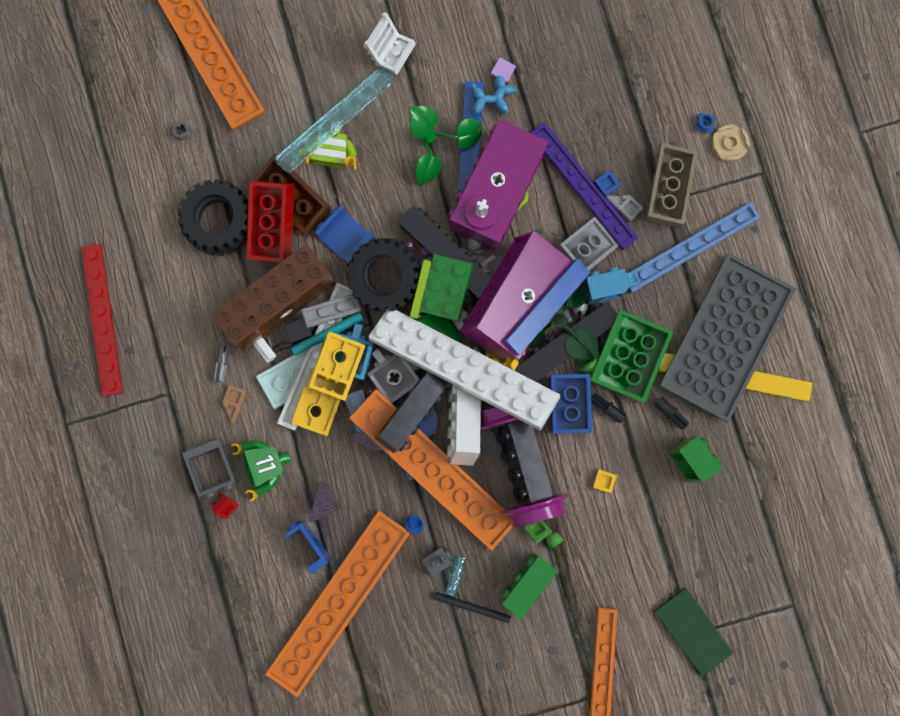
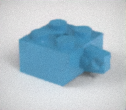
[583,267,640,305]
[335,323,375,381]

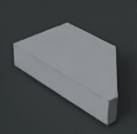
[606,195,644,222]

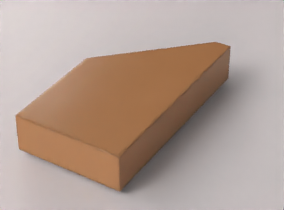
[222,384,248,424]

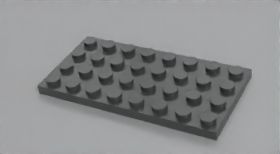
[659,253,796,423]

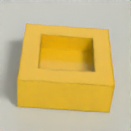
[592,469,617,494]

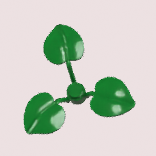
[409,106,482,186]

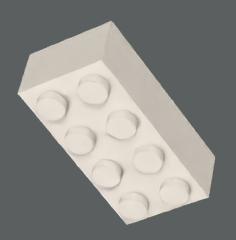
[447,384,481,466]

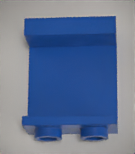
[315,206,375,265]
[285,520,332,574]

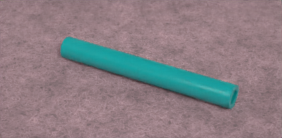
[291,312,363,356]

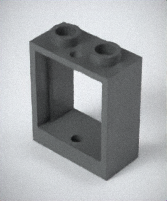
[182,439,239,499]

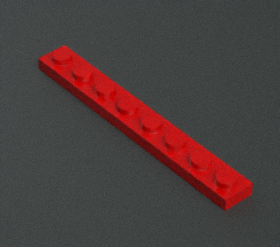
[81,244,124,397]

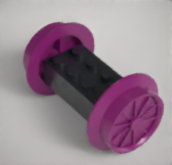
[480,407,569,528]

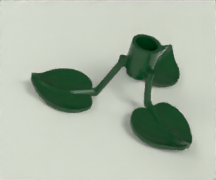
[527,282,598,360]

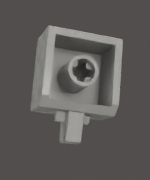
[367,349,419,404]

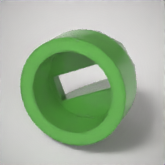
[546,532,563,549]

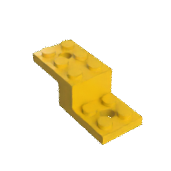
[290,331,365,436]

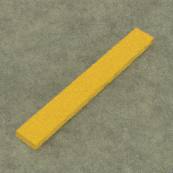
[658,353,813,402]

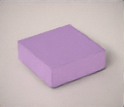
[491,58,516,84]

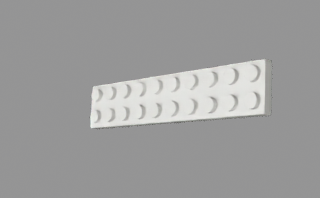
[369,307,560,431]

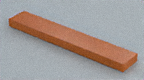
[589,607,618,716]

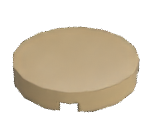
[711,124,750,162]

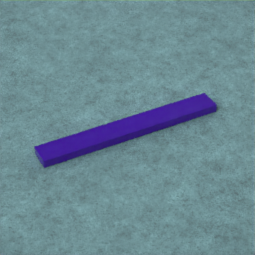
[531,122,638,251]

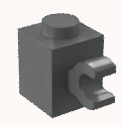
[422,546,453,577]

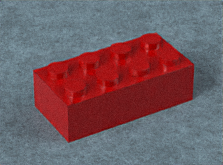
[247,181,294,262]

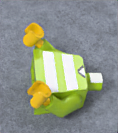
[298,123,357,170]

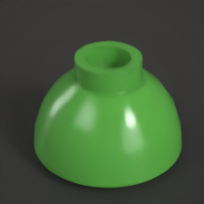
[578,353,600,376]

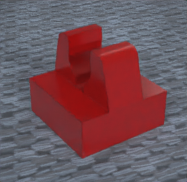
[212,493,239,519]

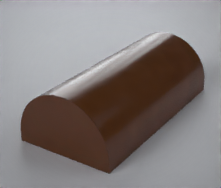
[252,154,331,234]

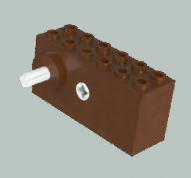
[211,243,336,363]

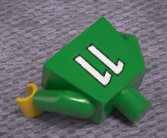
[231,440,291,501]

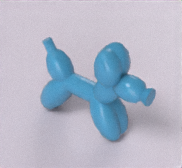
[471,75,516,115]

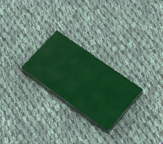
[654,588,733,677]

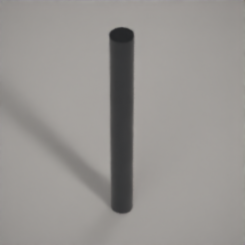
[434,592,511,623]

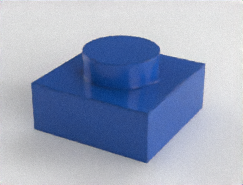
[594,171,621,197]

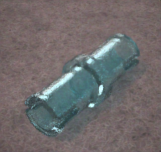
[445,555,467,597]

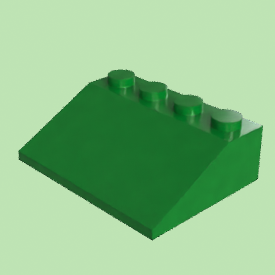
[590,309,673,404]

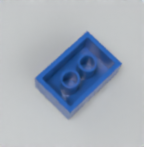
[549,374,592,434]

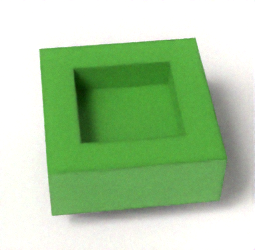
[524,521,552,544]

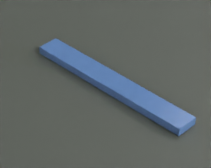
[628,202,761,293]

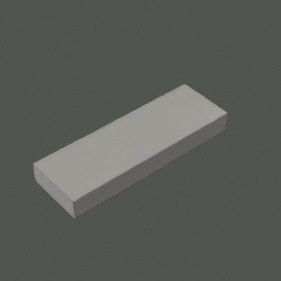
[300,294,362,329]

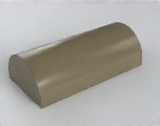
[646,143,698,227]

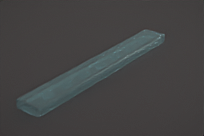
[274,67,395,174]

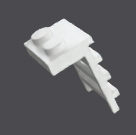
[364,12,416,75]

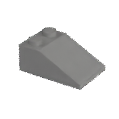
[556,217,619,270]

